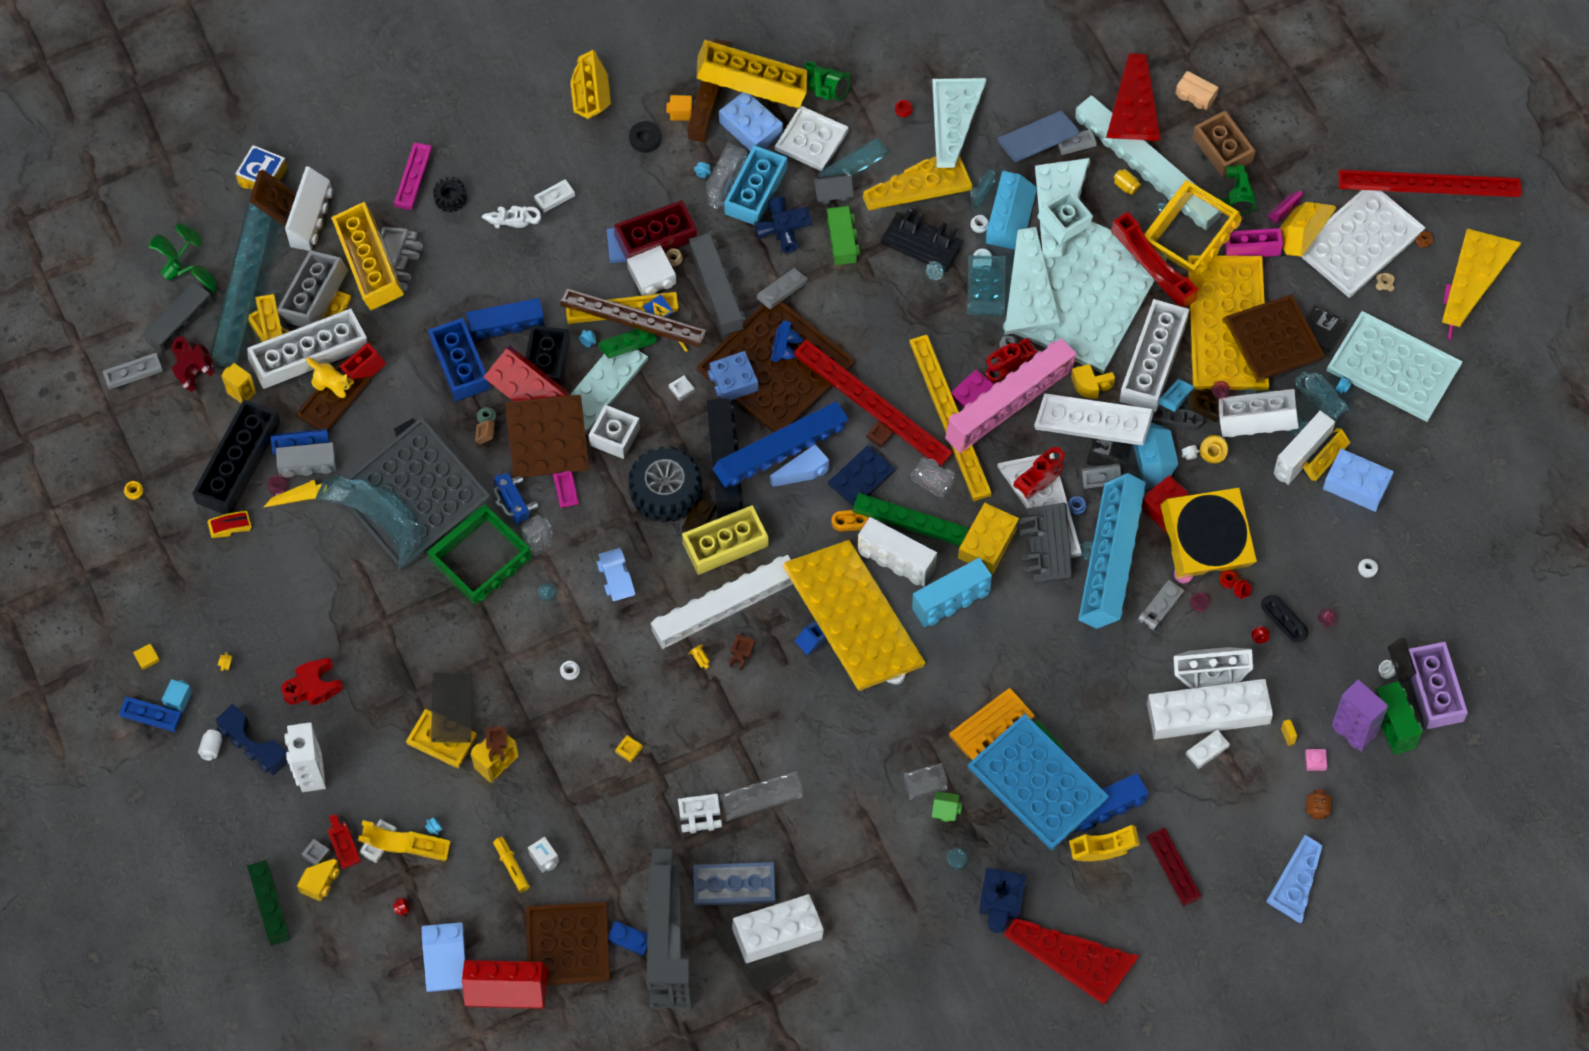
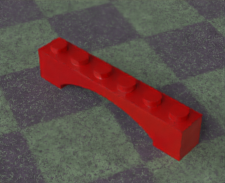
[1111,211,1199,308]

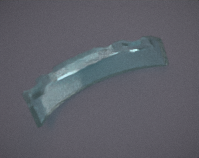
[316,476,421,570]

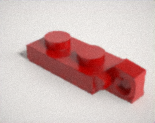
[328,814,361,870]

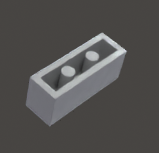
[276,442,337,478]

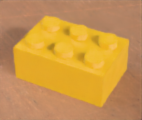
[958,502,1019,574]

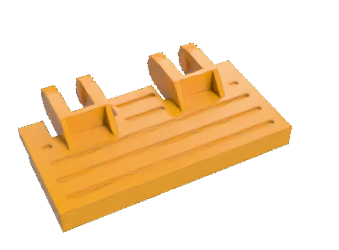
[949,688,1035,760]

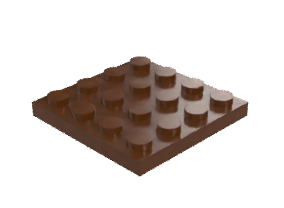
[1224,294,1325,382]
[505,394,589,478]
[526,902,610,985]

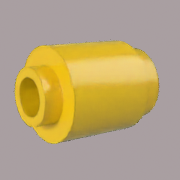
[1113,169,1141,195]

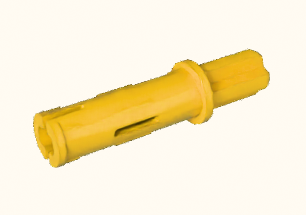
[493,837,530,893]

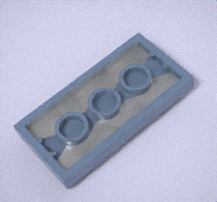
[693,862,775,906]

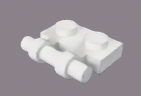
[678,794,722,834]

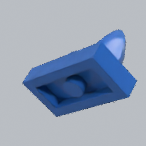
[771,320,803,362]

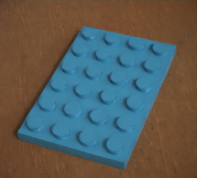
[967,714,1109,851]

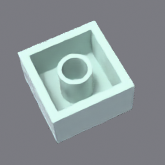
[1037,189,1093,244]

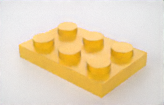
[406,709,477,769]

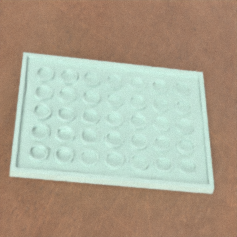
[1003,221,1168,374]

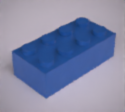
[428,318,490,402]

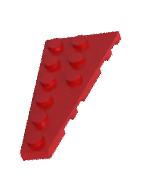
[1106,53,1160,141]
[1004,918,1139,1005]

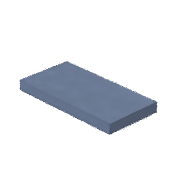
[998,110,1079,162]

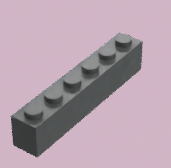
[689,233,745,335]

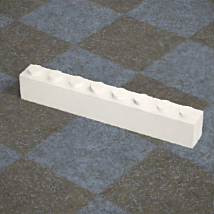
[651,555,793,649]

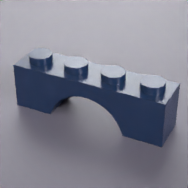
[216,704,287,776]

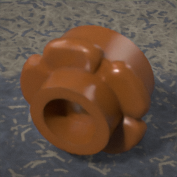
[1415,231,1434,248]

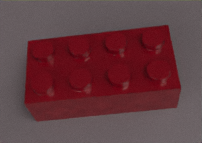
[614,200,697,261]

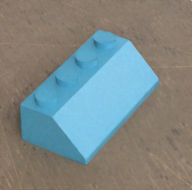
[986,171,1037,250]

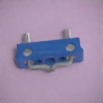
[494,472,538,525]

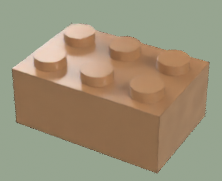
[1193,111,1255,178]

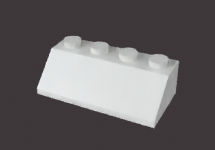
[285,166,333,251]
[1219,389,1298,437]

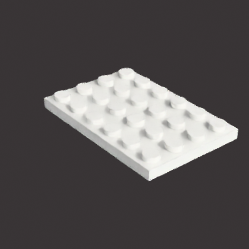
[1302,190,1425,298]

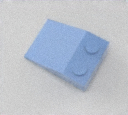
[422,922,466,992]

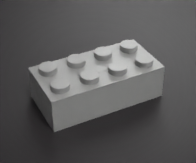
[277,251,348,327]

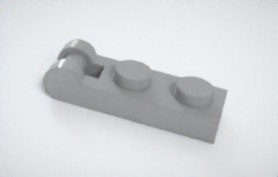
[1138,580,1185,631]

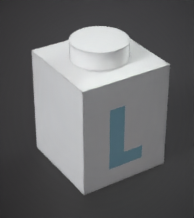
[528,837,559,873]

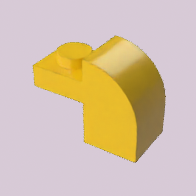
[1071,364,1115,399]

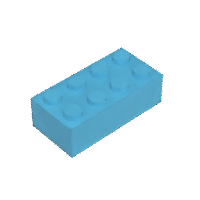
[724,145,787,225]
[912,557,992,628]

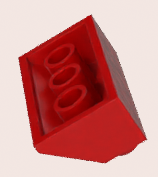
[462,960,549,1009]

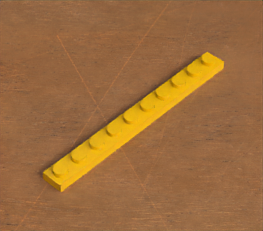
[909,335,992,502]

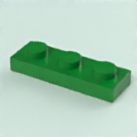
[599,329,657,359]

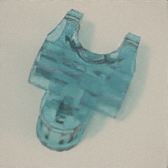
[1295,372,1349,422]

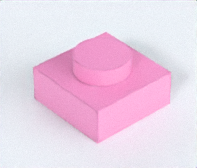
[1305,749,1327,771]

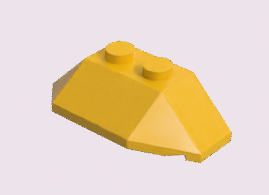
[570,50,611,119]
[1280,202,1337,257]

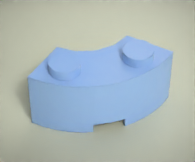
[597,548,635,601]

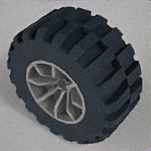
[628,446,702,522]

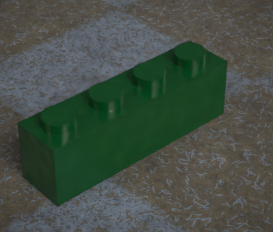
[247,860,291,946]

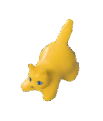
[306,357,354,398]

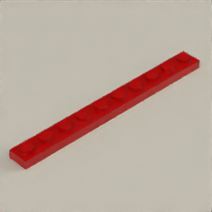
[1337,170,1522,197]
[794,340,952,468]

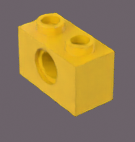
[221,363,256,403]

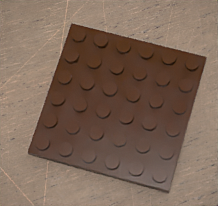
[697,301,856,433]

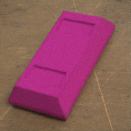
[553,471,579,508]

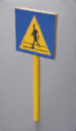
[643,294,688,352]

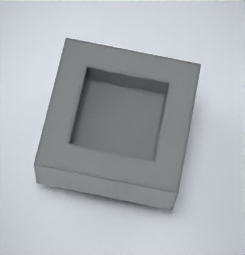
[301,839,330,865]

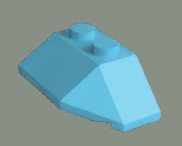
[1133,422,1178,491]

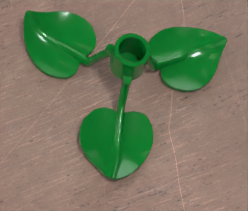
[148,222,216,293]

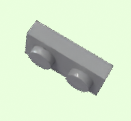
[1057,129,1097,155]
[1081,464,1121,489]

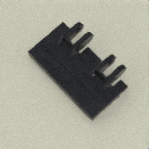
[881,207,963,272]

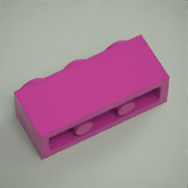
[1223,228,1283,257]

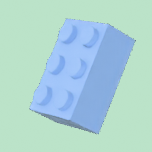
[719,92,783,151]
[1323,449,1394,512]

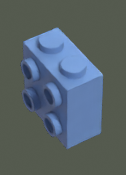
[708,351,758,400]

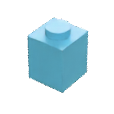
[162,679,192,713]

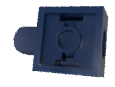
[979,868,1026,933]

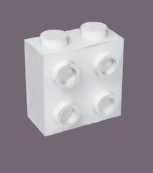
[627,245,676,296]

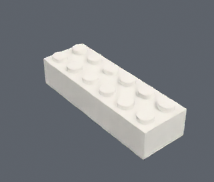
[1120,299,1189,412]
[247,309,367,389]
[1147,679,1273,740]

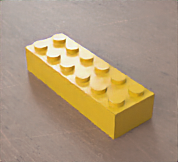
[697,40,807,108]
[331,202,404,311]

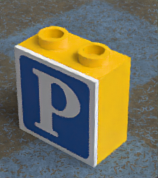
[235,146,288,190]

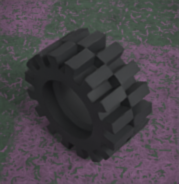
[433,177,467,212]

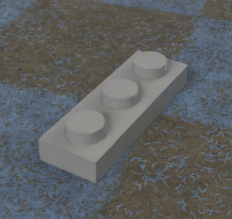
[756,268,808,309]
[103,353,163,390]

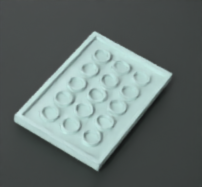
[1326,311,1462,422]

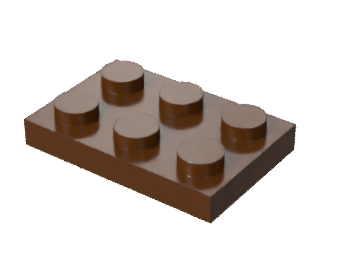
[249,169,297,227]

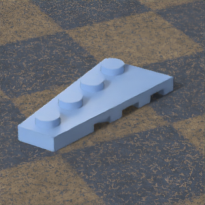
[1266,835,1322,923]

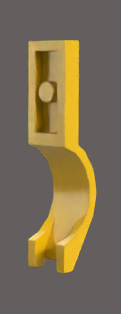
[358,820,450,862]

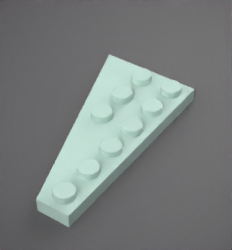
[932,78,986,168]

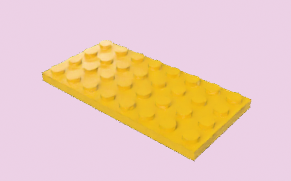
[1187,255,1269,390]
[783,540,926,691]

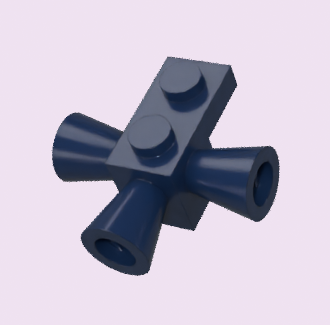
[754,197,812,253]

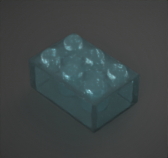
[967,255,1005,316]

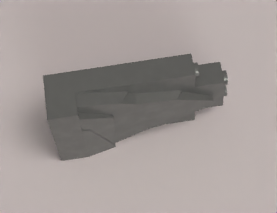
[646,846,692,1009]

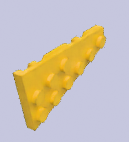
[863,155,973,210]
[1442,228,1521,327]

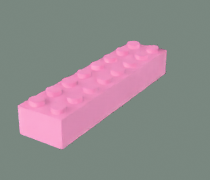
[945,338,1077,454]

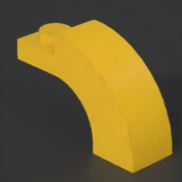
[1069,825,1140,861]

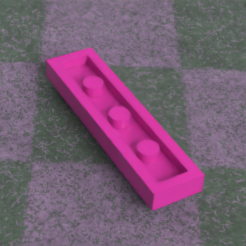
[394,143,432,210]

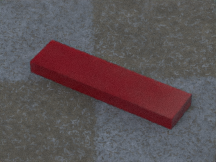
[1146,828,1202,907]

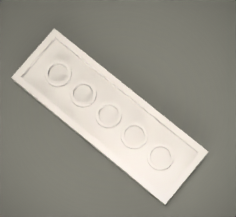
[1034,394,1154,446]

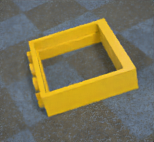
[1144,180,1242,277]

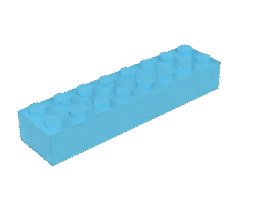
[1078,473,1146,629]

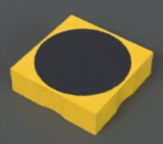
[1160,488,1257,579]

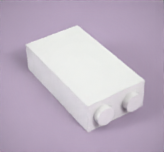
[1273,411,1335,485]

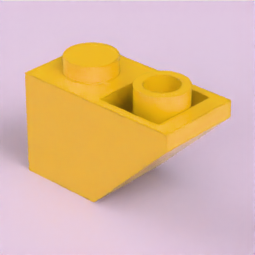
[297,859,340,902]

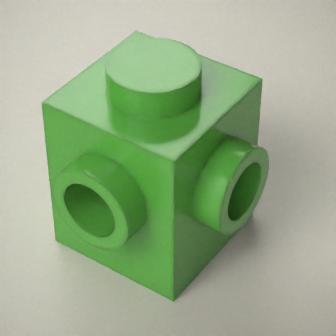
[932,791,962,822]

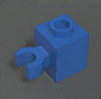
[795,621,826,655]

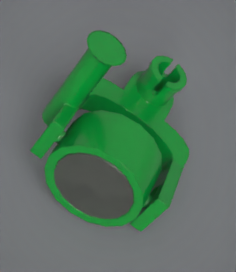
[804,61,850,101]
[1217,165,1256,214]

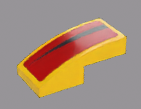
[207,511,251,538]

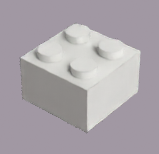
[588,405,640,459]

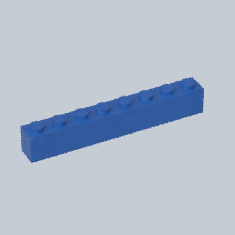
[713,401,849,488]

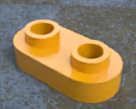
[831,510,869,532]

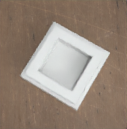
[669,376,695,401]

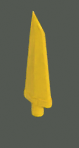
[263,480,327,508]

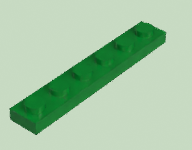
[852,493,968,546]

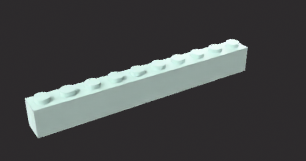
[1075,95,1222,230]

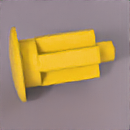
[688,644,710,669]

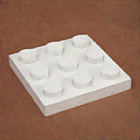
[775,106,848,172]

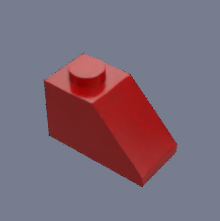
[339,342,386,379]

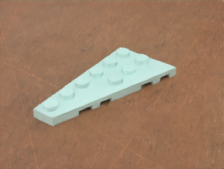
[1035,158,1090,259]
[1004,227,1060,335]

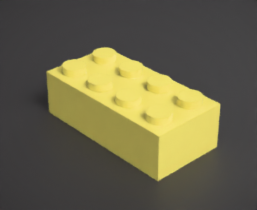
[682,505,768,575]

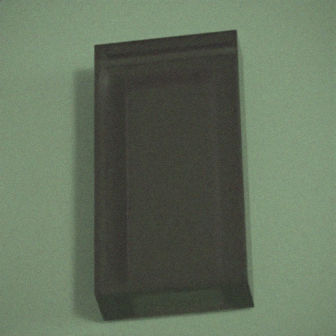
[1387,638,1416,682]

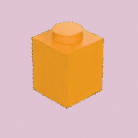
[666,95,693,121]

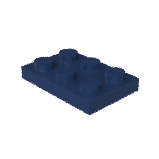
[828,445,895,507]

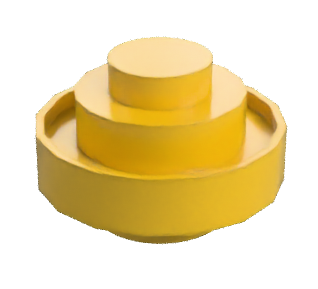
[1200,435,1228,463]

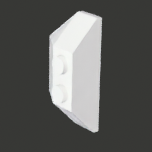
[1173,647,1253,689]

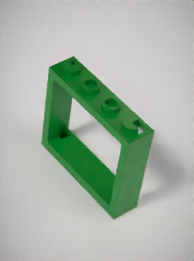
[427,505,532,605]

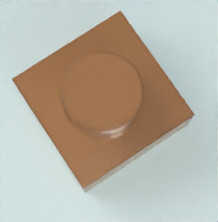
[475,419,494,444]

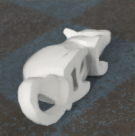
[482,206,541,229]

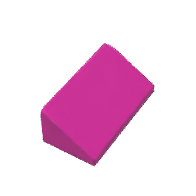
[1267,191,1303,224]

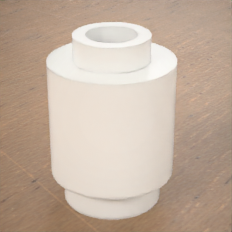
[198,730,222,760]

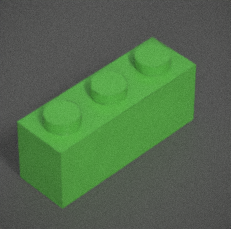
[827,206,860,265]

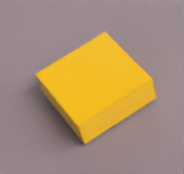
[133,644,160,670]
[1281,719,1297,746]
[615,735,643,763]

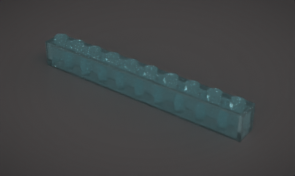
[210,200,272,368]

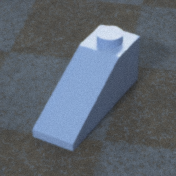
[770,444,829,487]

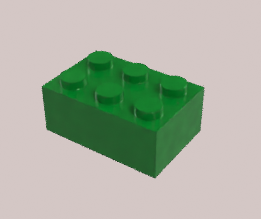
[1375,681,1423,755]

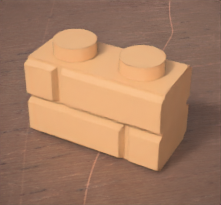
[1175,71,1219,110]

